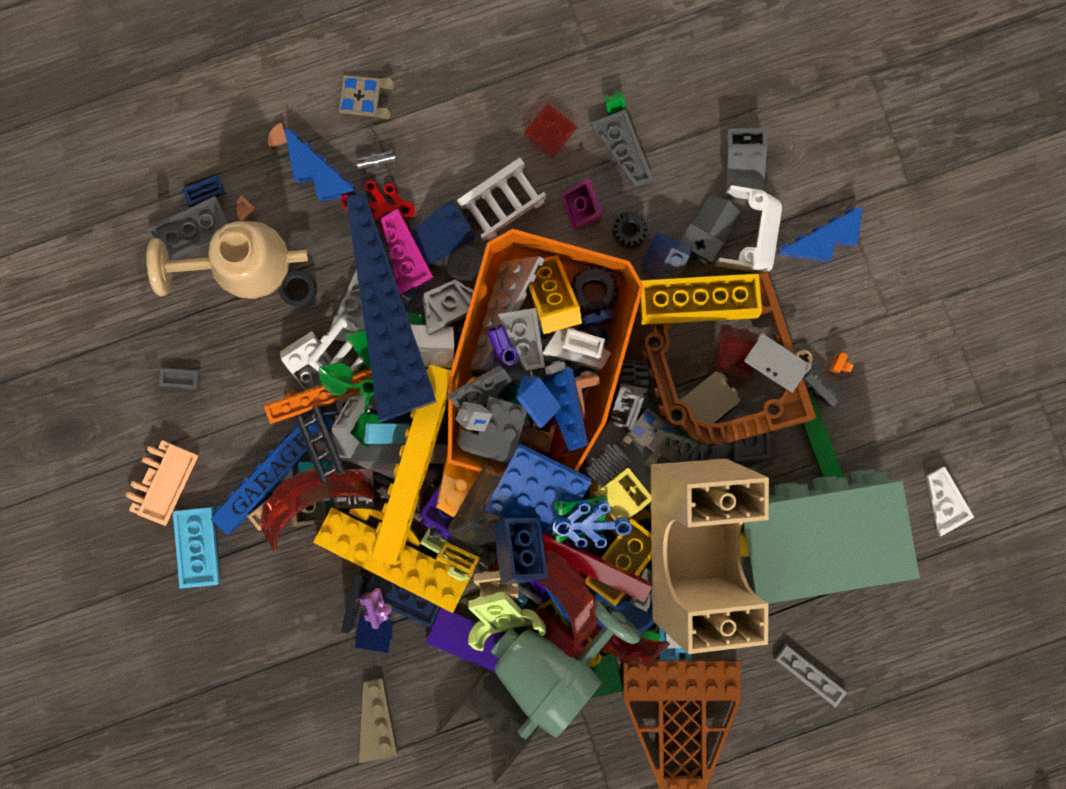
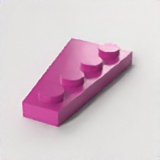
[381,209,434,295]

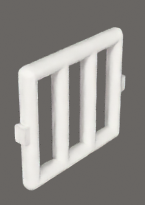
[308,317,363,395]

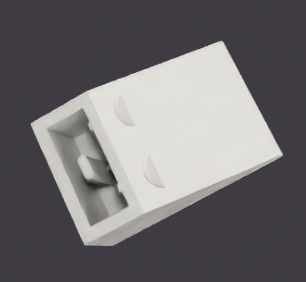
[280,331,332,390]

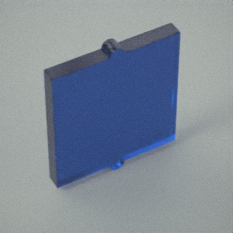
[355,616,394,653]

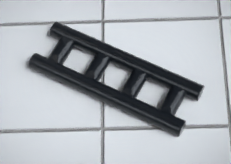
[296,406,346,486]

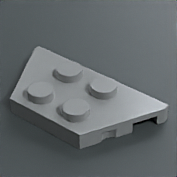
[422,280,474,334]

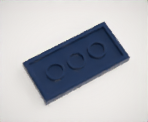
[362,572,441,628]

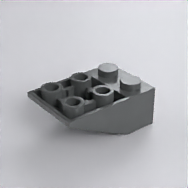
[724,128,767,191]

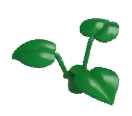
[319,363,381,447]

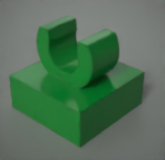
[604,91,626,116]
[640,624,661,642]

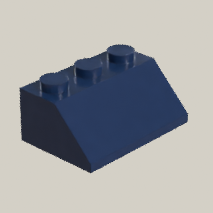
[493,518,548,584]

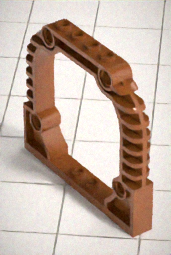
[642,272,816,445]

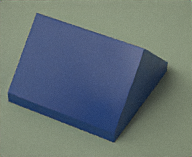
[517,377,562,428]

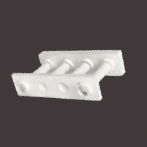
[457,158,546,241]

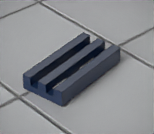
[182,175,226,207]

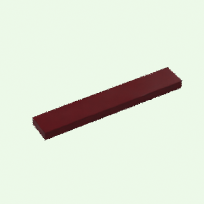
[542,531,653,602]

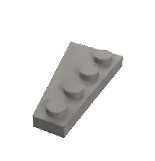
[326,270,365,342]

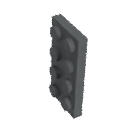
[146,196,229,261]

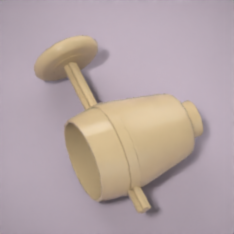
[146,221,308,299]

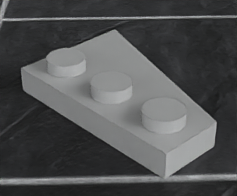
[496,308,545,370]

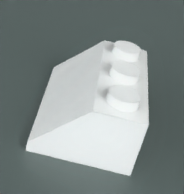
[410,324,454,368]

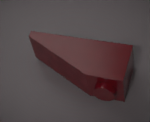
[532,607,589,659]

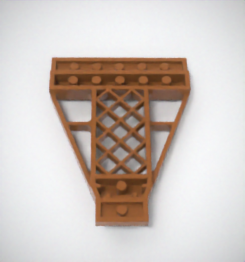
[623,660,741,789]

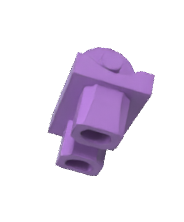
[359,588,392,629]

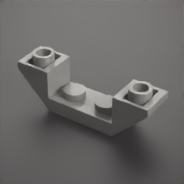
[332,393,377,458]

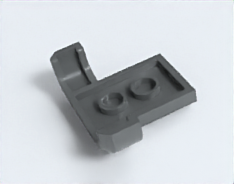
[456,396,536,464]

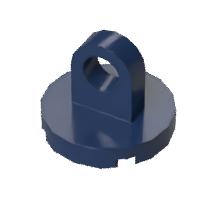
[578,310,616,346]

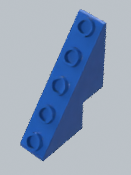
[285,129,356,202]
[778,206,862,262]

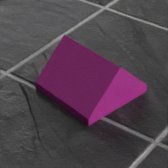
[561,178,603,229]

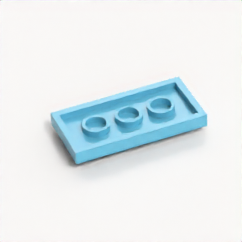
[173,507,220,589]

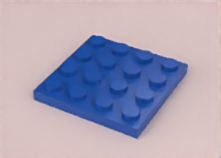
[485,444,592,537]

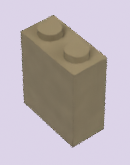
[679,371,741,424]

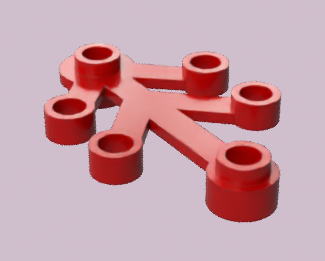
[341,181,415,233]

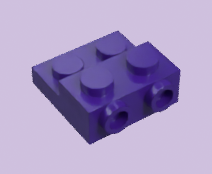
[418,483,474,539]

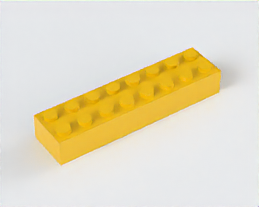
[313,507,471,613]

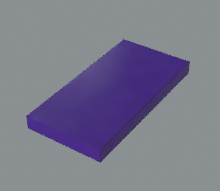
[426,607,505,672]

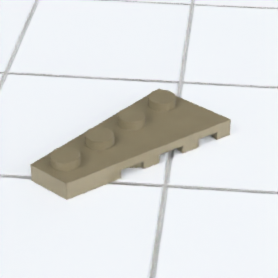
[359,678,398,763]

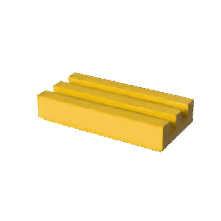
[436,541,481,577]

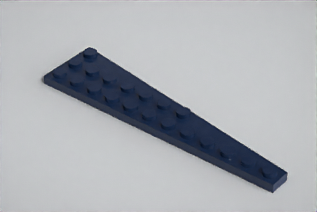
[346,192,437,422]

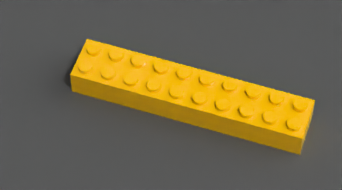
[370,365,451,565]

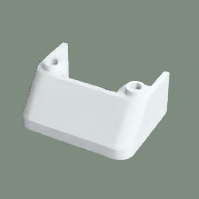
[714,185,782,273]

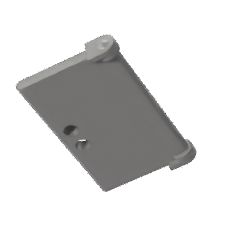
[744,332,812,393]

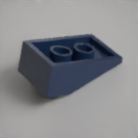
[411,199,476,267]

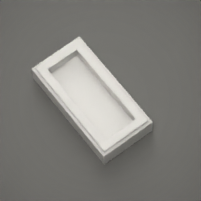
[562,328,605,359]

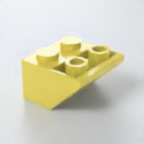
[593,468,651,521]

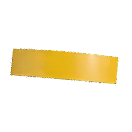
[349,507,422,547]

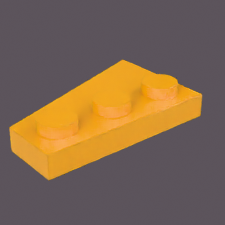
[436,449,480,517]

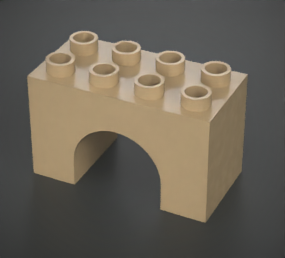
[651,459,769,654]

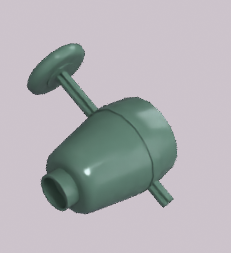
[491,600,640,739]

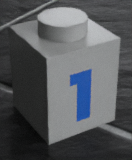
[455,402,492,432]

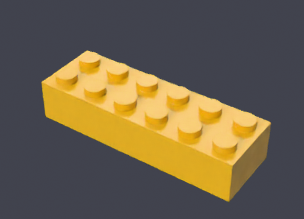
[640,274,762,325]

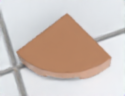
[268,123,287,148]
[237,195,256,221]

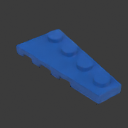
[542,368,588,450]

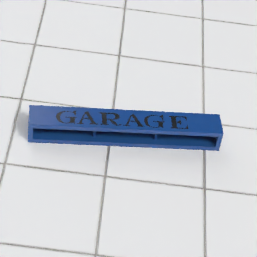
[211,407,335,535]

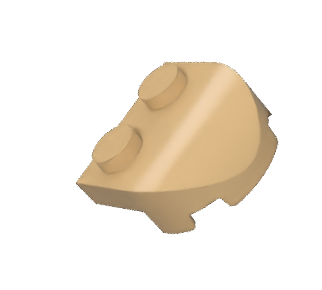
[473,571,519,601]

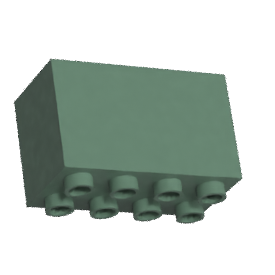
[740,469,920,604]

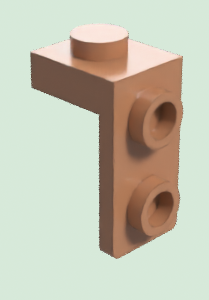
[574,371,600,419]

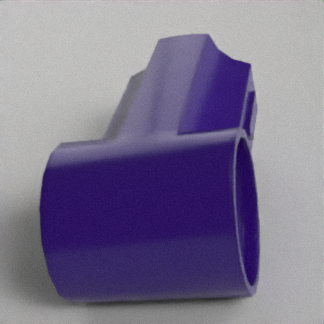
[487,324,518,365]

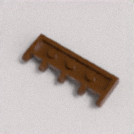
[473,421,556,453]

